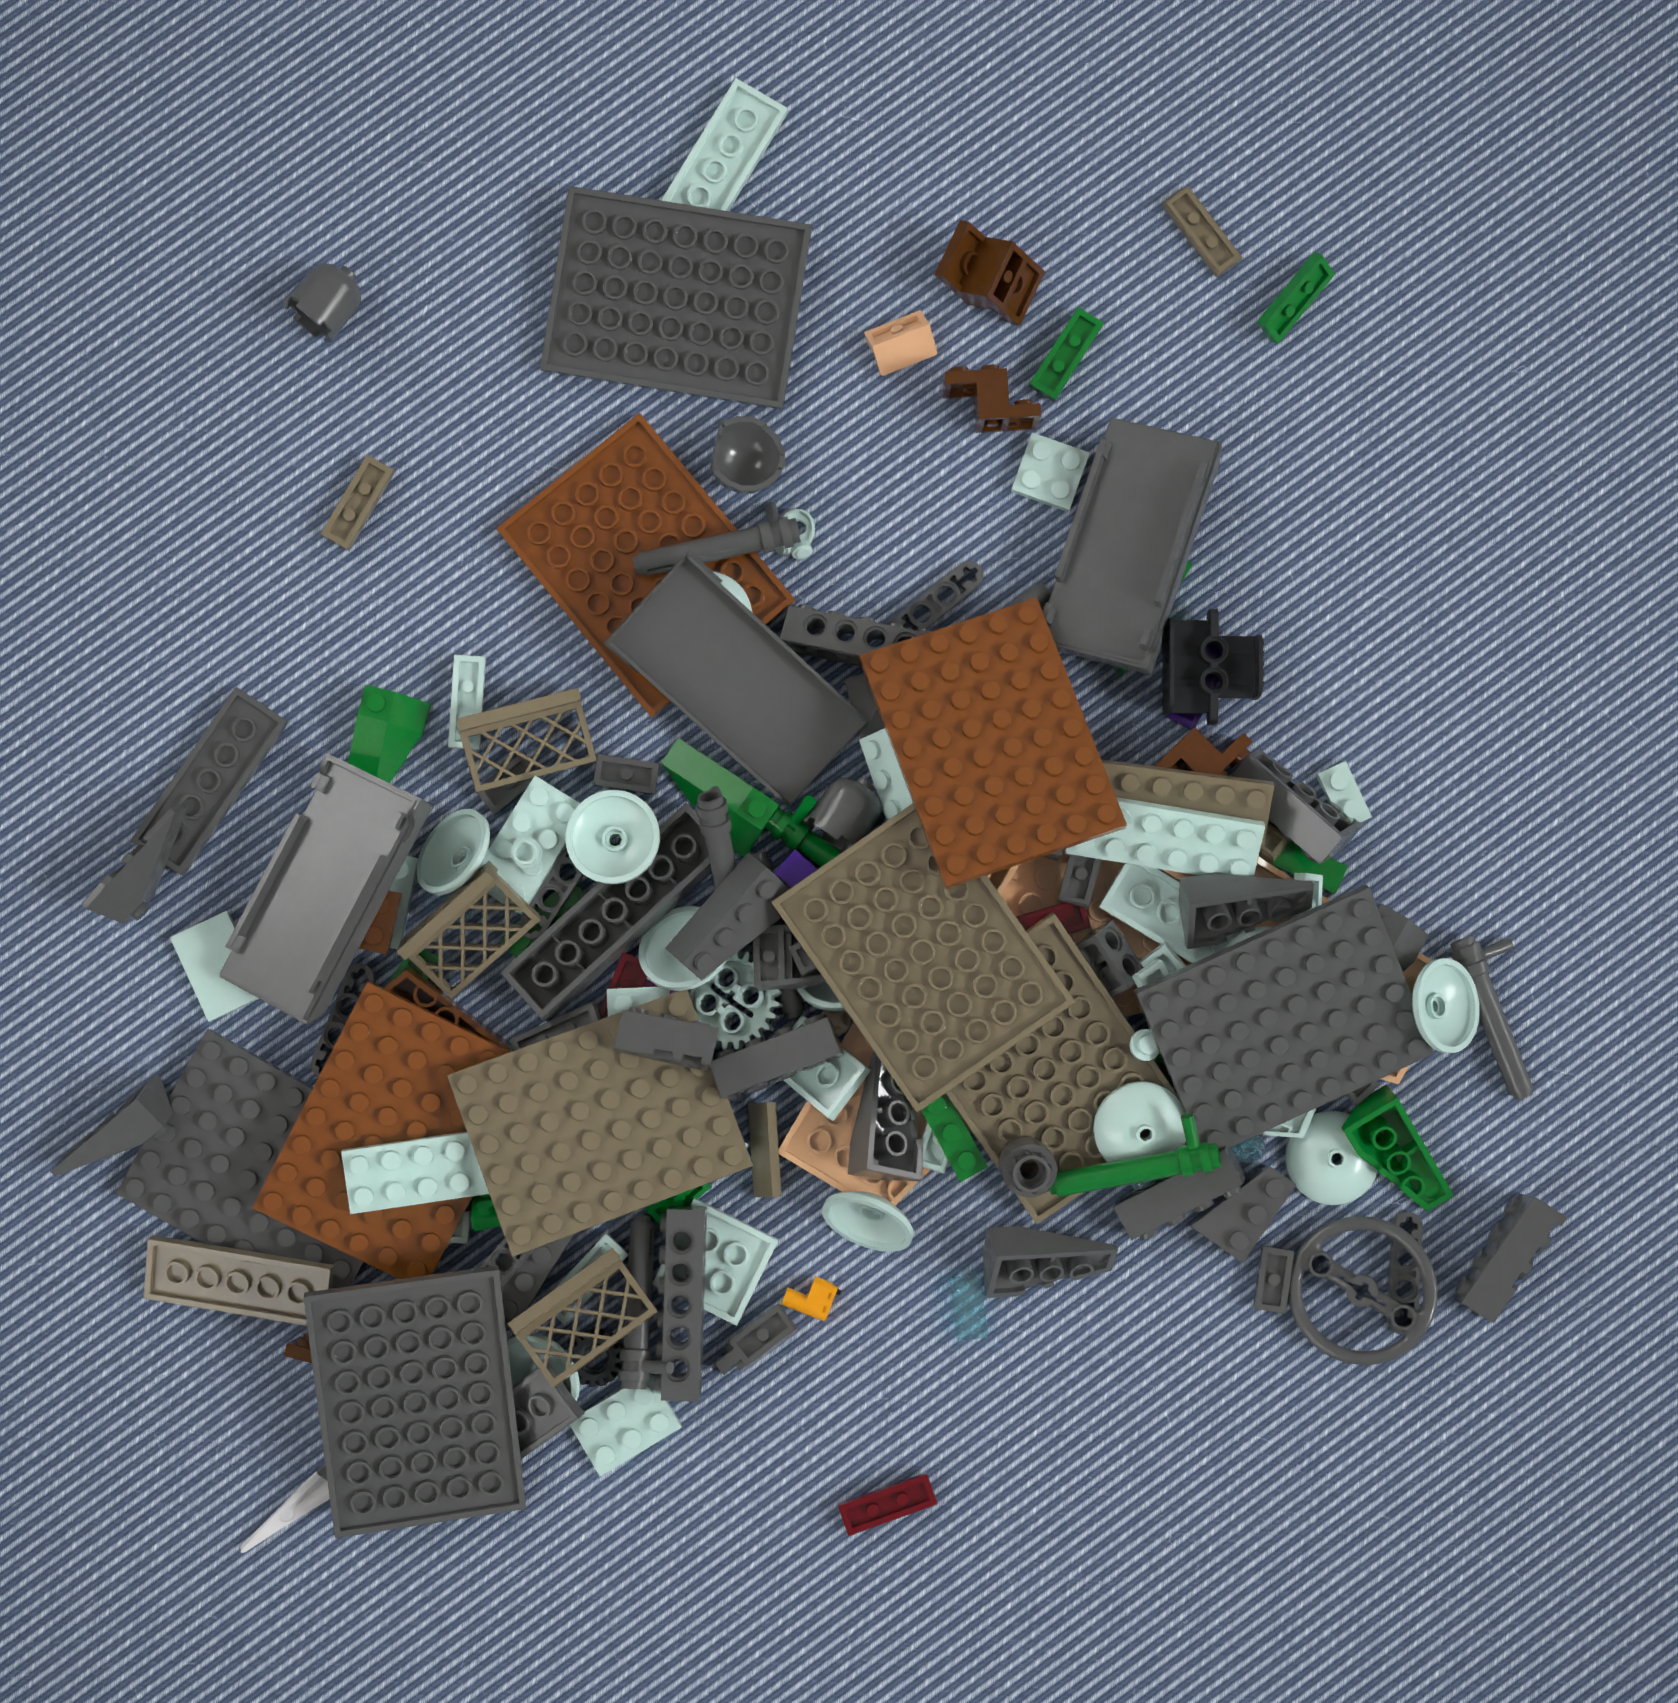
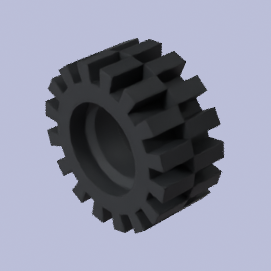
[567,1327,623,1387]

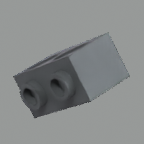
[1076,920,1144,997]

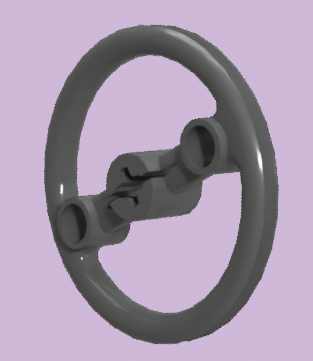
[1288,1216,1438,1365]

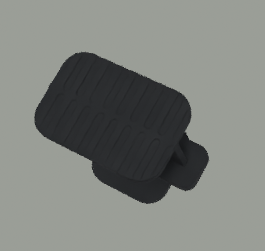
[1162,609,1264,725]

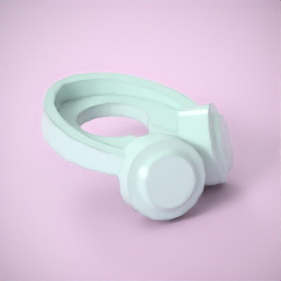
[775,509,815,560]

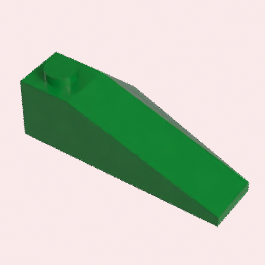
[348,684,431,783]
[661,738,780,857]
[1341,1084,1454,1212]

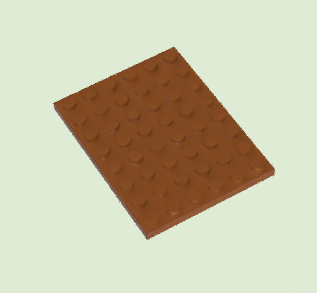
[496,413,796,718]
[859,597,1127,889]
[252,981,512,1279]

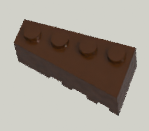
[383,967,512,1050]

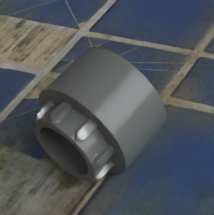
[998,1136,1057,1197]

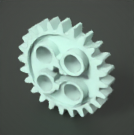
[689,951,783,1051]

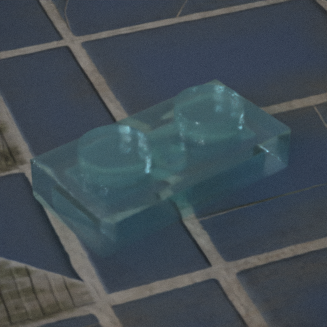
[949,1273,988,1341]

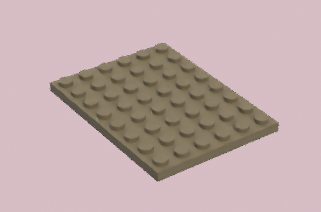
[772,803,1076,1113]
[946,912,1180,1224]
[447,990,753,1257]

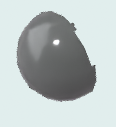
[710,416,785,494]

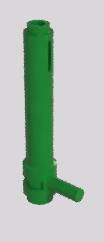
[766,795,842,867]
[1049,1113,1221,1197]

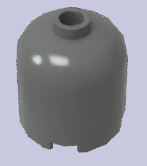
[282,263,361,343]
[804,777,881,852]

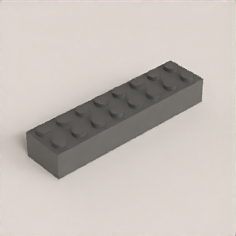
[500,803,712,1022]

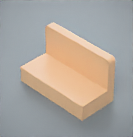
[864,310,938,376]

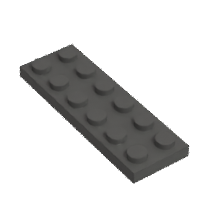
[130,687,289,876]

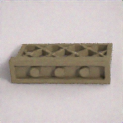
[456,688,597,793]
[396,861,541,999]
[508,1248,658,1388]

